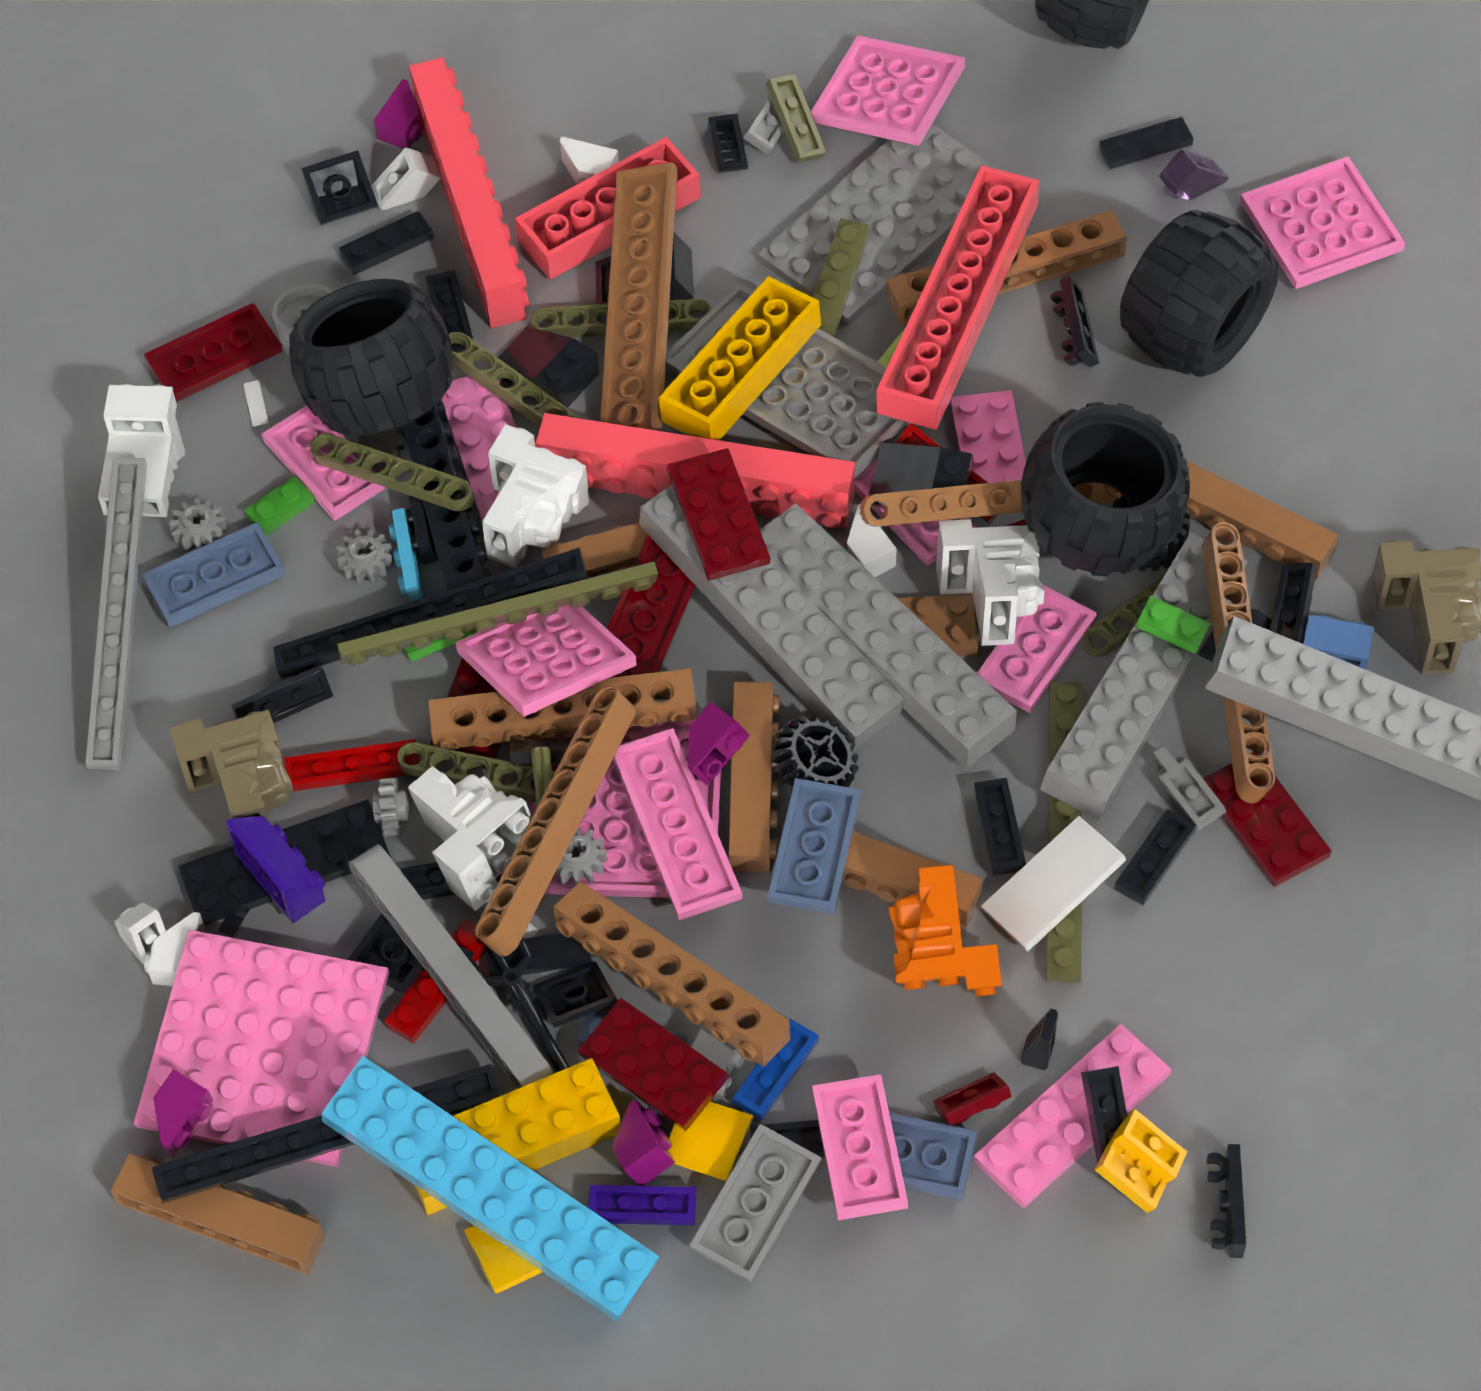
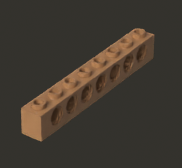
[886,210,1127,325]
[428,668,697,750]
[553,881,791,1067]

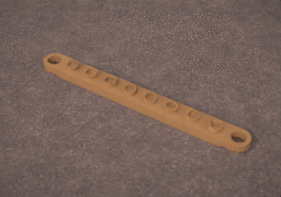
[859,480,1121,527]

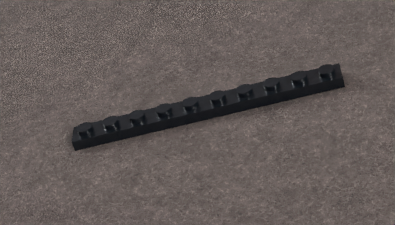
[273,547,588,679]
[152,1064,501,1204]

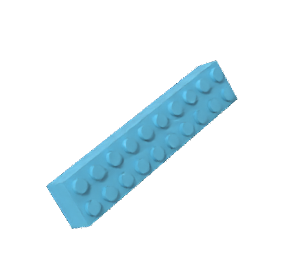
[321,1056,660,1322]

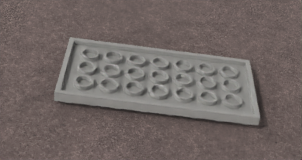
[758,124,999,326]
[665,283,910,479]

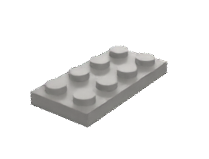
[689,1124,822,1284]

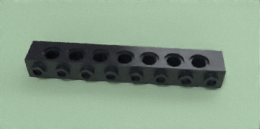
[402,399,492,590]

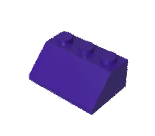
[226,816,326,924]

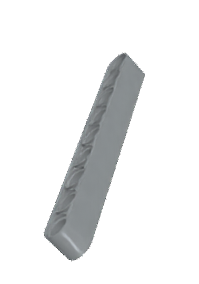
[349,844,554,1089]

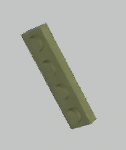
[813,218,871,337]

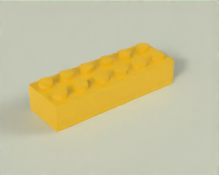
[658,276,821,440]
[414,1058,621,1216]

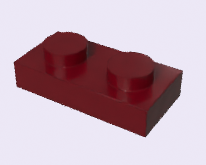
[933,1072,1012,1126]

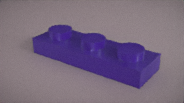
[588,1185,696,1226]

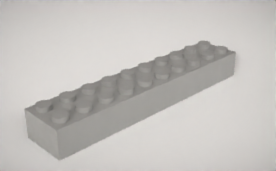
[639,485,905,752]
[760,503,1017,769]
[1040,532,1248,821]
[1205,616,1481,801]

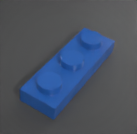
[732,1018,819,1121]

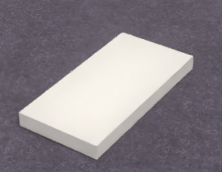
[981,816,1126,952]

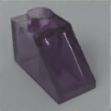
[1158,149,1229,200]

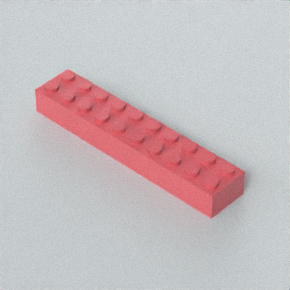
[409,57,529,328]
[877,165,1039,430]
[535,413,855,529]

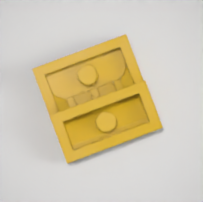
[669,1101,754,1181]
[1094,1109,1187,1213]
[464,1225,542,1294]

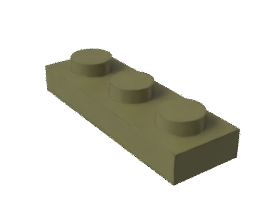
[766,74,827,163]

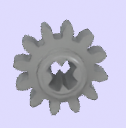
[169,498,227,551]
[337,529,393,584]
[372,778,409,836]
[554,827,608,885]

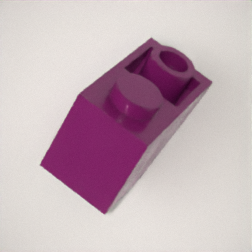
[688,702,750,785]
[153,1069,214,1158]
[612,1099,675,1186]

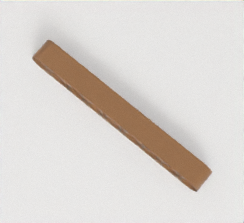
[1202,522,1275,803]
[475,685,635,957]

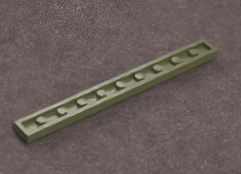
[338,562,658,666]
[1046,681,1083,982]

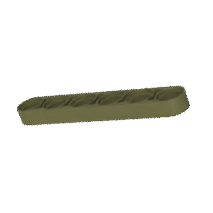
[531,299,711,337]
[449,332,582,427]
[310,433,474,511]
[1083,540,1224,657]
[398,742,555,802]

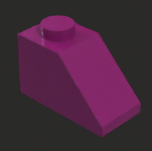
[374,79,423,149]

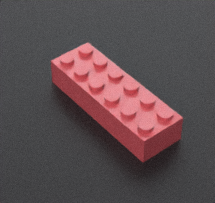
[515,136,701,280]

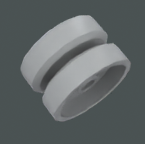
[271,283,333,356]

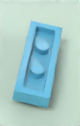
[389,508,424,602]

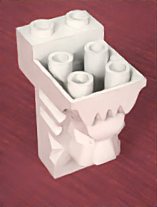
[98,384,185,517]
[482,424,589,568]
[936,519,1045,646]
[408,766,532,911]

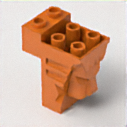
[889,865,1002,997]

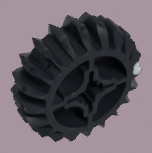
[770,714,859,793]

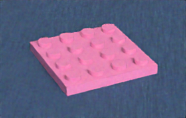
[811,35,966,146]
[1240,156,1405,290]
[456,605,637,717]

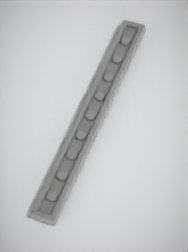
[85,458,147,770]

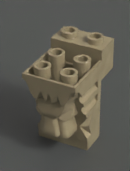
[1371,540,1481,674]
[169,710,293,823]

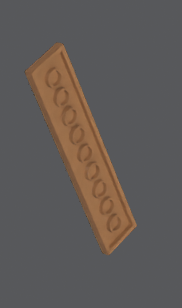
[600,162,677,431]

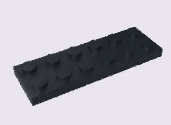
[178,799,391,925]

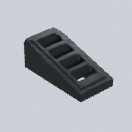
[707,113,748,173]
[1020,1008,1058,1070]

